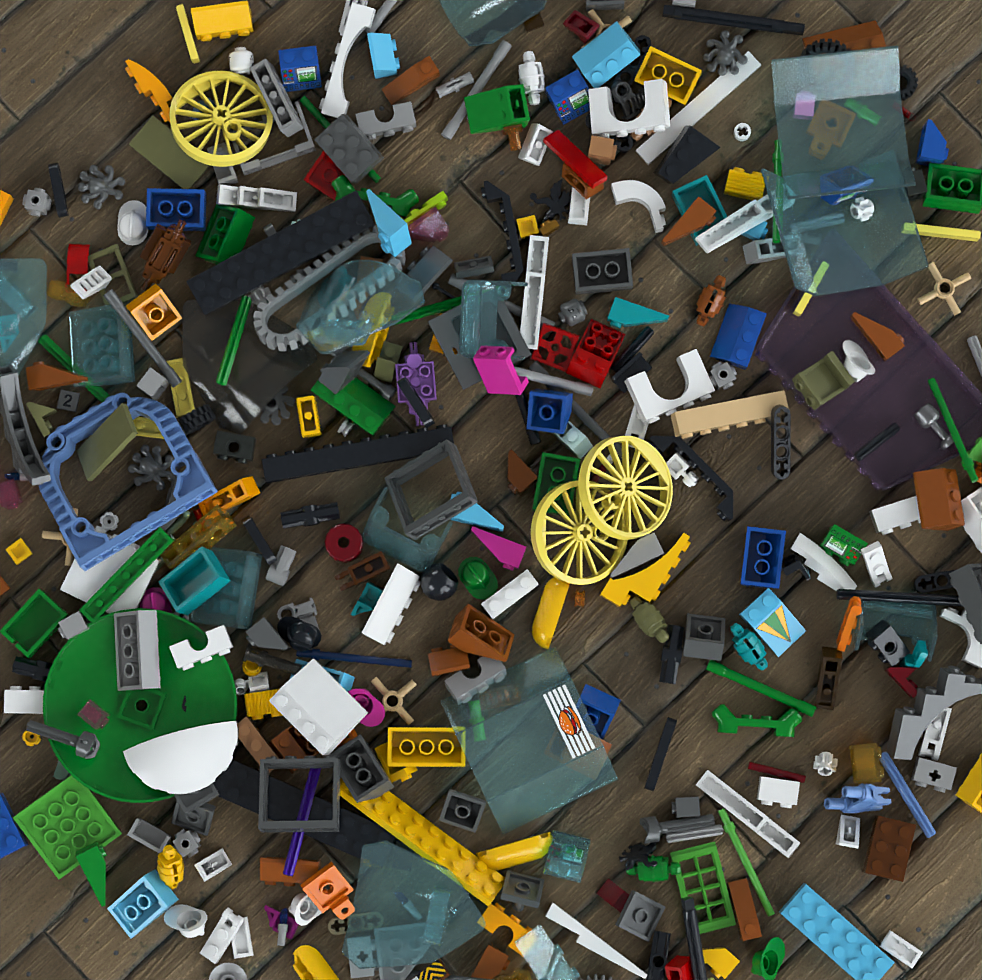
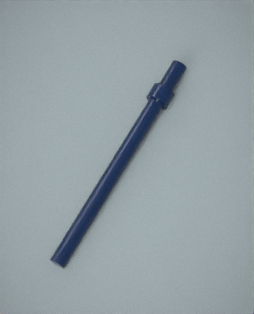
[296,648,412,668]

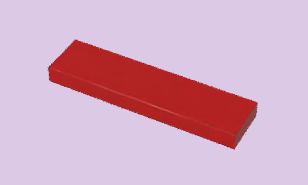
[543,130,607,189]

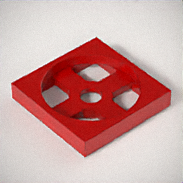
[530,323,579,372]

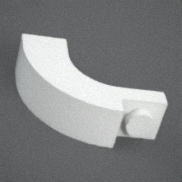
[611,180,666,233]
[939,607,982,668]

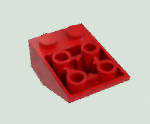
[566,319,626,389]

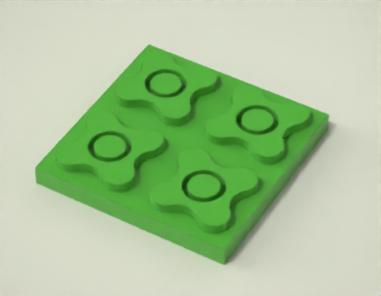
[13,775,122,880]

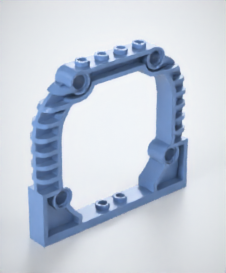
[39,393,218,571]

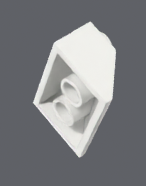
[961,487,982,554]

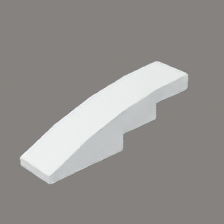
[216,184,297,212]
[791,533,857,591]

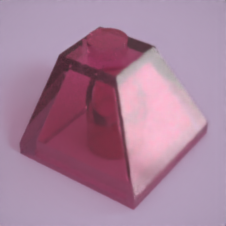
[408,207,450,243]

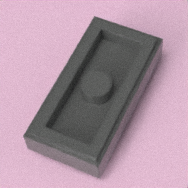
[454,256,494,279]

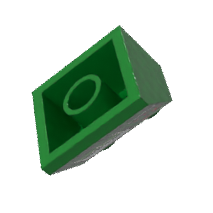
[819,524,868,567]

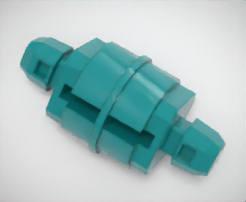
[730,623,768,670]

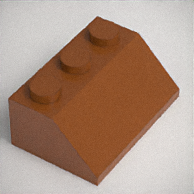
[913,468,965,531]
[260,856,321,886]

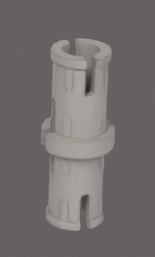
[435,71,474,98]

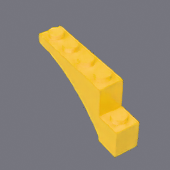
[600,533,691,607]

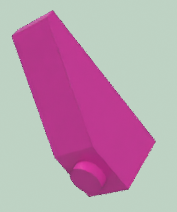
[471,526,526,571]

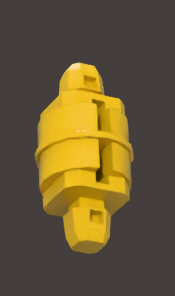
[157,845,184,890]

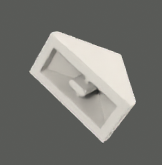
[836,814,860,849]
[194,848,232,882]

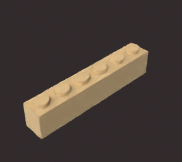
[671,390,789,439]

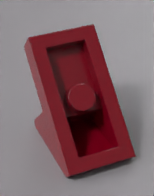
[563,10,600,44]
[884,667,918,698]
[596,878,629,913]

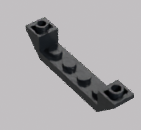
[481,181,524,296]
[648,436,733,522]

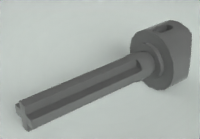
[26,720,100,759]
[640,814,715,844]

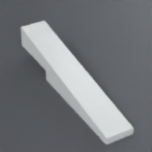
[695,184,796,253]
[520,235,549,350]
[696,770,800,859]
[545,902,647,979]

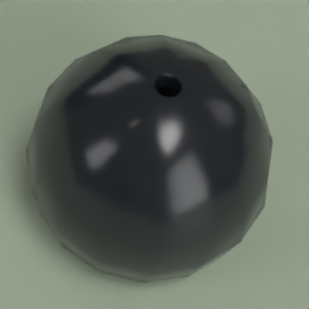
[420,563,459,601]

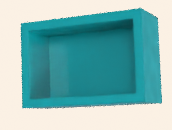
[671,175,727,246]
[158,547,231,616]

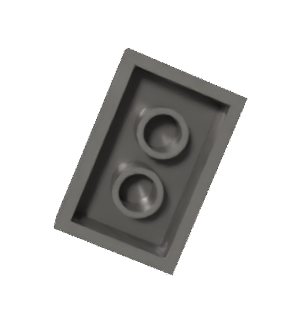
[315,114,384,183]
[572,248,633,295]

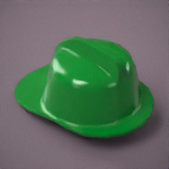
[458,557,498,600]
[751,937,785,980]

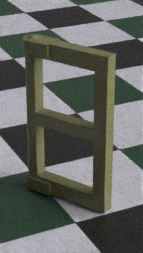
[88,244,138,310]

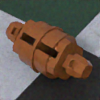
[696,275,726,327]

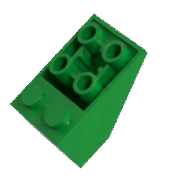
[464,84,530,134]

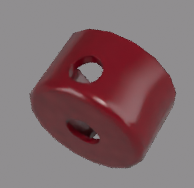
[325,523,364,563]

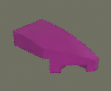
[264,905,299,939]

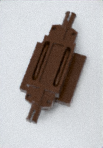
[140,219,191,291]

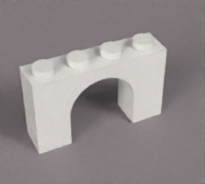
[588,79,670,138]
[624,349,715,424]

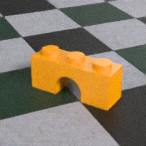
[477,902,538,957]

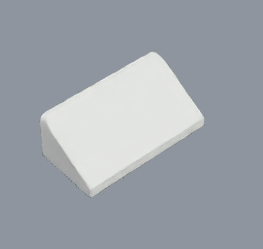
[518,123,553,166]

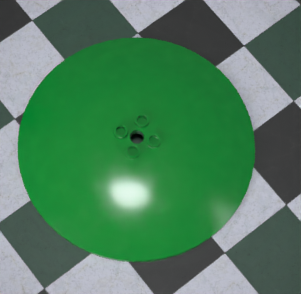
[43,608,237,803]

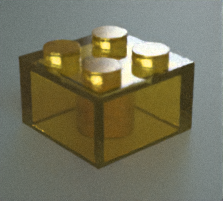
[849,743,884,784]

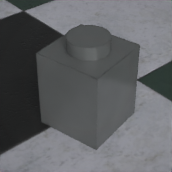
[671,796,700,818]

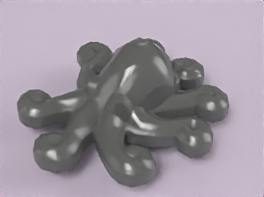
[703,30,748,76]
[78,165,125,210]
[249,382,295,425]
[128,445,174,491]

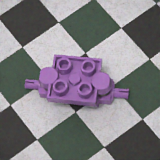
[395,342,437,426]

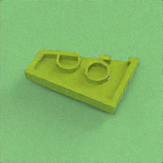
[401,191,448,232]

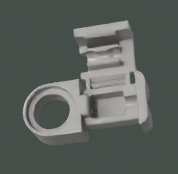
[277,598,320,631]

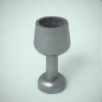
[914,403,954,450]

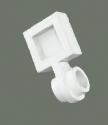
[666,452,699,487]
[234,671,269,695]

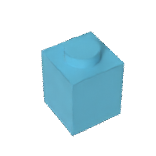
[741,221,769,241]

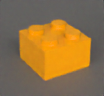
[125,284,182,341]

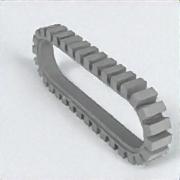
[253,226,406,351]

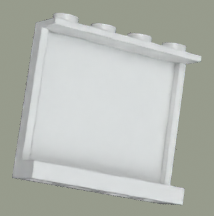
[60,525,162,614]

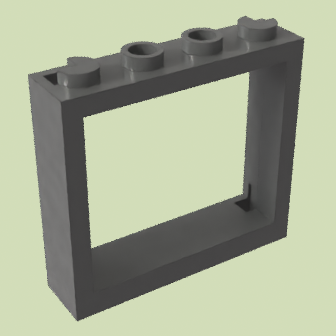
[385,439,478,540]
[258,755,340,833]

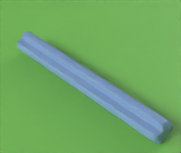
[878,752,936,838]

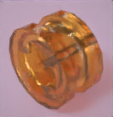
[574,590,585,608]

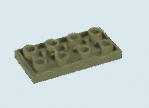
[129,116,211,189]
[77,403,138,481]

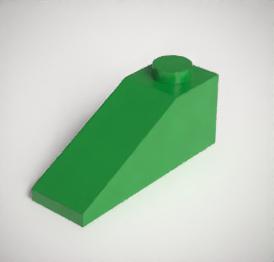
[76,841,107,907]

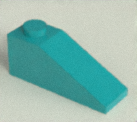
[607,297,669,328]

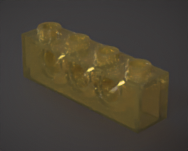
[160,504,237,570]

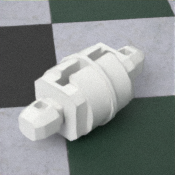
[518,51,545,105]

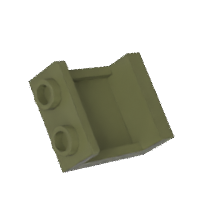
[792,351,855,410]

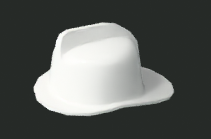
[118,200,148,246]
[843,340,875,382]
[288,888,328,926]
[164,904,207,938]

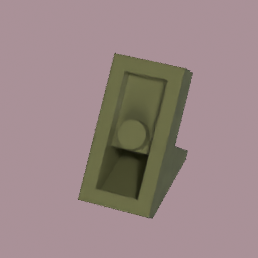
[374,341,403,384]
[26,402,58,439]

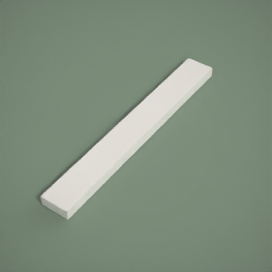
[636,51,761,165]

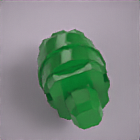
[626,855,681,882]

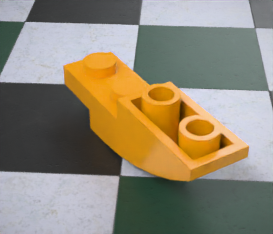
[125,59,177,125]

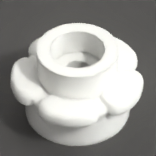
[100,512,119,531]

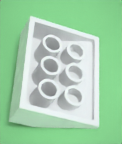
[362,563,420,645]
[269,659,368,755]

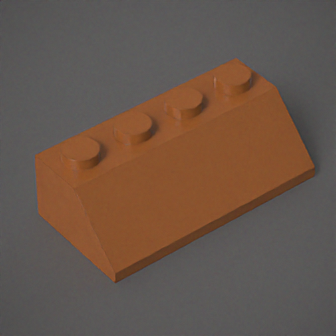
[802,20,888,75]

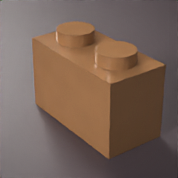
[588,135,617,165]

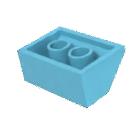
[572,21,641,88]

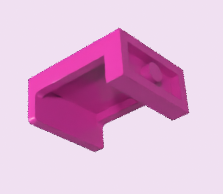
[473,346,529,395]

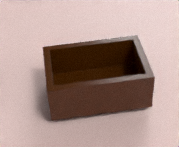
[862,815,916,882]

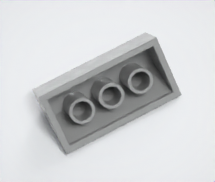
[114,610,161,691]

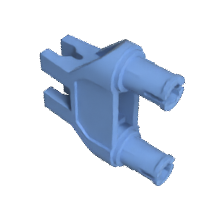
[824,783,891,813]

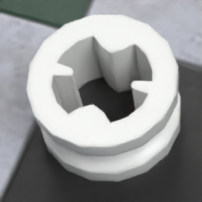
[734,123,751,141]

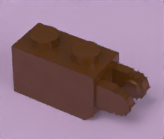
[335,551,391,591]

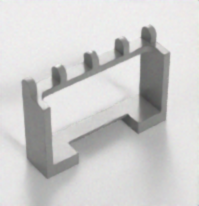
[229,101,316,176]

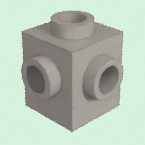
[23,188,52,217]
[709,362,737,390]
[172,829,201,858]

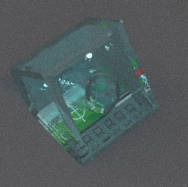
[543,830,590,883]

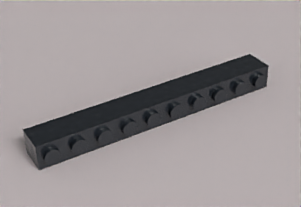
[262,424,454,483]

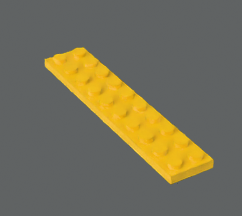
[332,778,505,907]

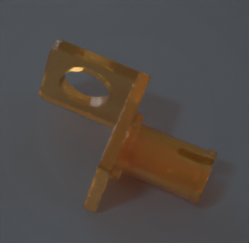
[503,124,522,151]

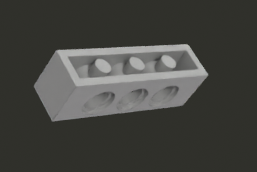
[250,59,304,137]

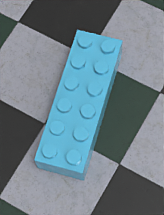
[779,883,895,980]

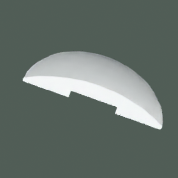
[123,721,238,794]

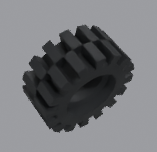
[882,64,918,101]
[178,404,216,435]

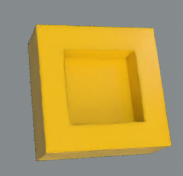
[516,215,539,239]
[5,538,33,565]

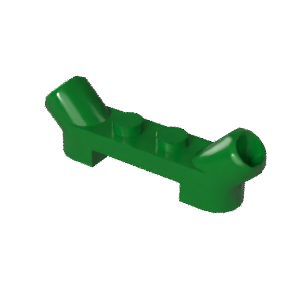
[331,175,419,217]
[712,704,802,737]

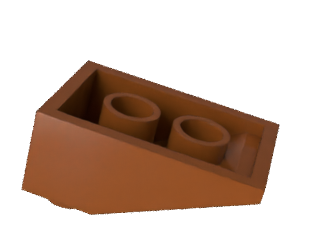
[448,604,515,662]

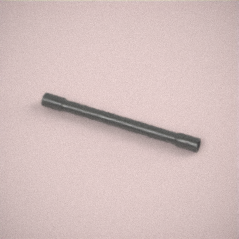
[528,361,630,463]

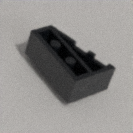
[653,126,721,184]

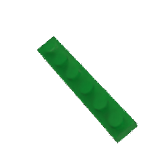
[79,527,175,624]

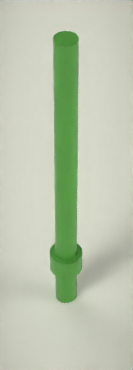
[718,808,775,917]

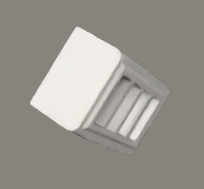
[70,266,112,300]

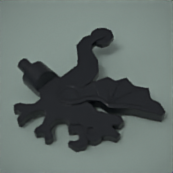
[530,179,571,221]
[619,842,658,870]

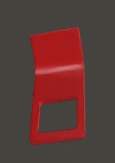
[66,244,90,293]

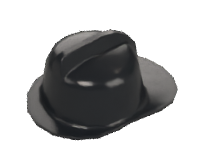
[277,616,322,652]

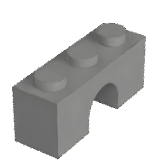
[356,101,417,141]
[444,656,507,705]

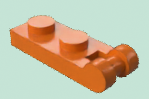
[836,596,862,652]

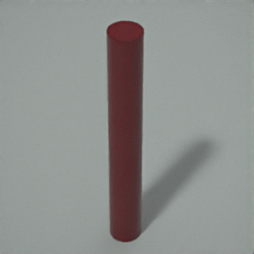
[748,761,806,783]

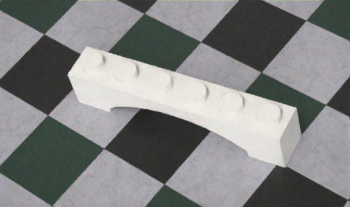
[319,2,376,118]

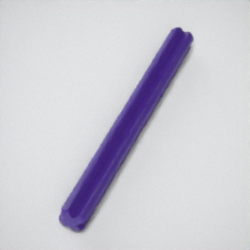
[283,768,321,876]

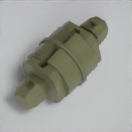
[630,596,669,643]

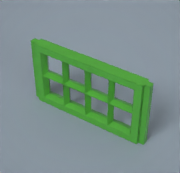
[670,841,736,934]

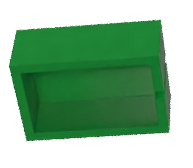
[0,589,70,658]

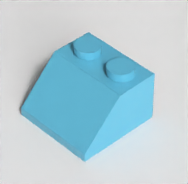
[367,33,400,79]

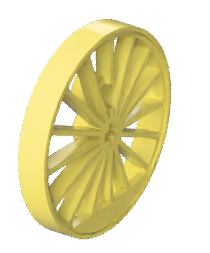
[169,71,273,167]
[578,436,673,540]
[531,480,628,585]

